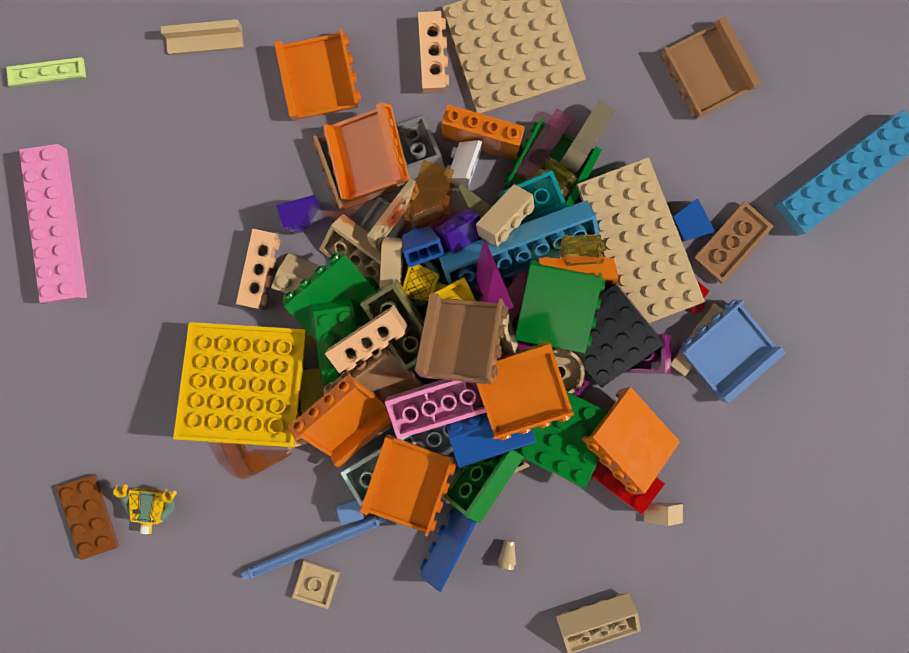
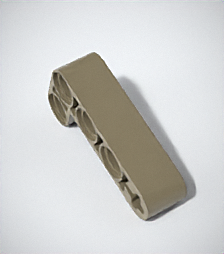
[560,100,615,173]

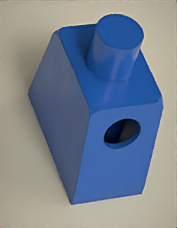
[672,199,715,242]
[403,226,445,268]

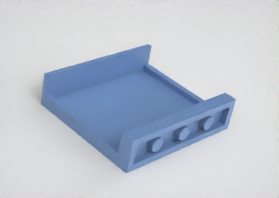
[679,300,786,404]

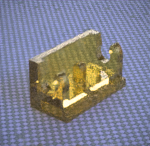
[559,234,606,266]

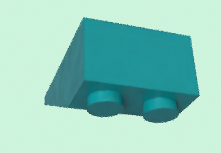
[498,170,567,225]

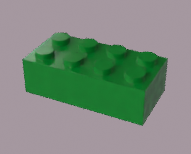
[310,299,358,386]

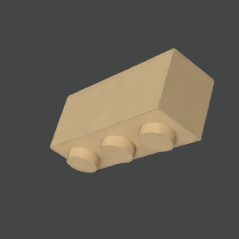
[476,184,534,247]

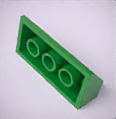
[443,450,524,523]

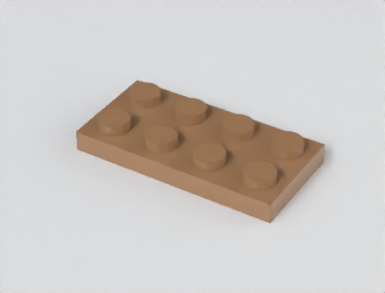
[693,201,774,284]

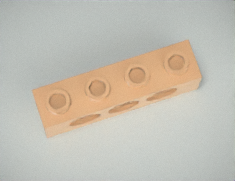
[418,11,449,94]
[236,229,280,310]
[325,305,407,373]

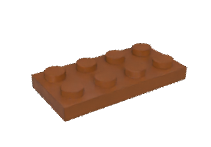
[56,474,119,560]

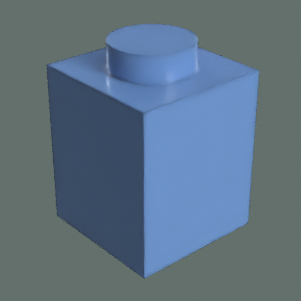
[334,498,365,525]

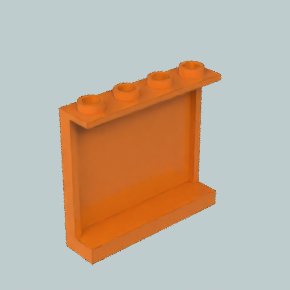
[274,28,361,121]
[323,102,410,200]
[441,104,525,160]
[477,341,574,440]
[289,374,391,467]
[582,387,680,494]
[360,435,456,537]

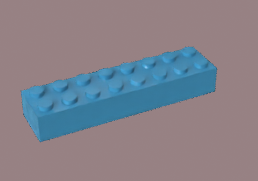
[774,110,909,236]
[439,200,601,290]

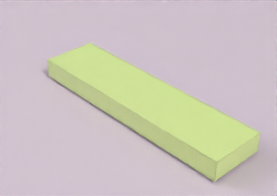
[6,57,86,87]

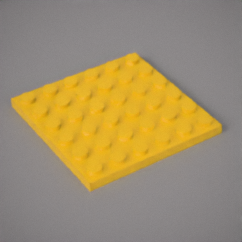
[173,322,307,448]

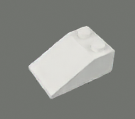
[444,140,482,189]

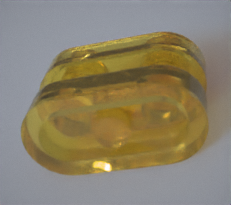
[533,157,577,198]

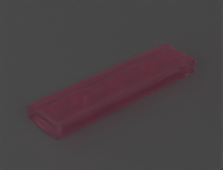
[515,108,573,180]

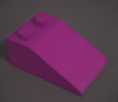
[475,241,514,309]
[624,334,671,374]

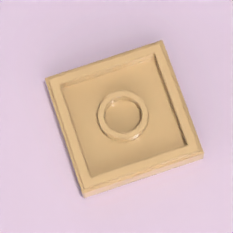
[292,560,340,609]

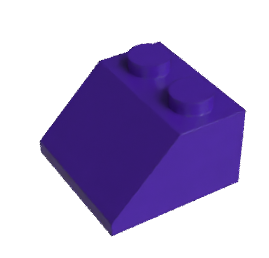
[276,195,321,234]

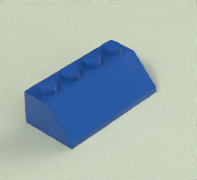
[446,413,536,468]
[419,507,477,592]

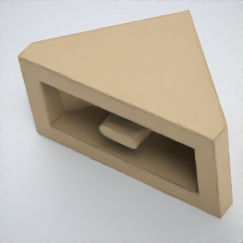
[644,503,683,526]

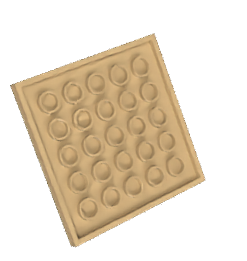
[443,0,586,114]

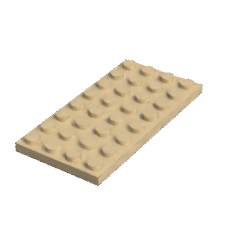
[576,157,705,323]

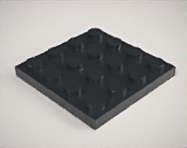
[570,282,664,388]

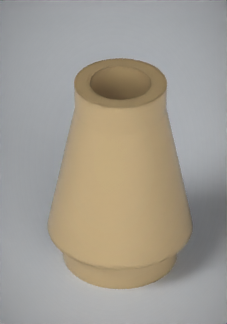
[497,541,516,570]

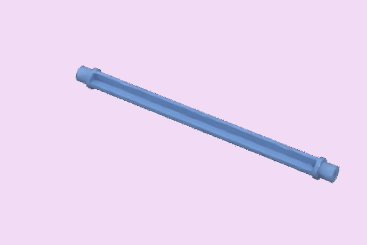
[241,515,387,580]

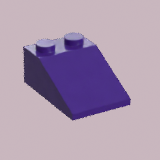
[430,209,481,254]

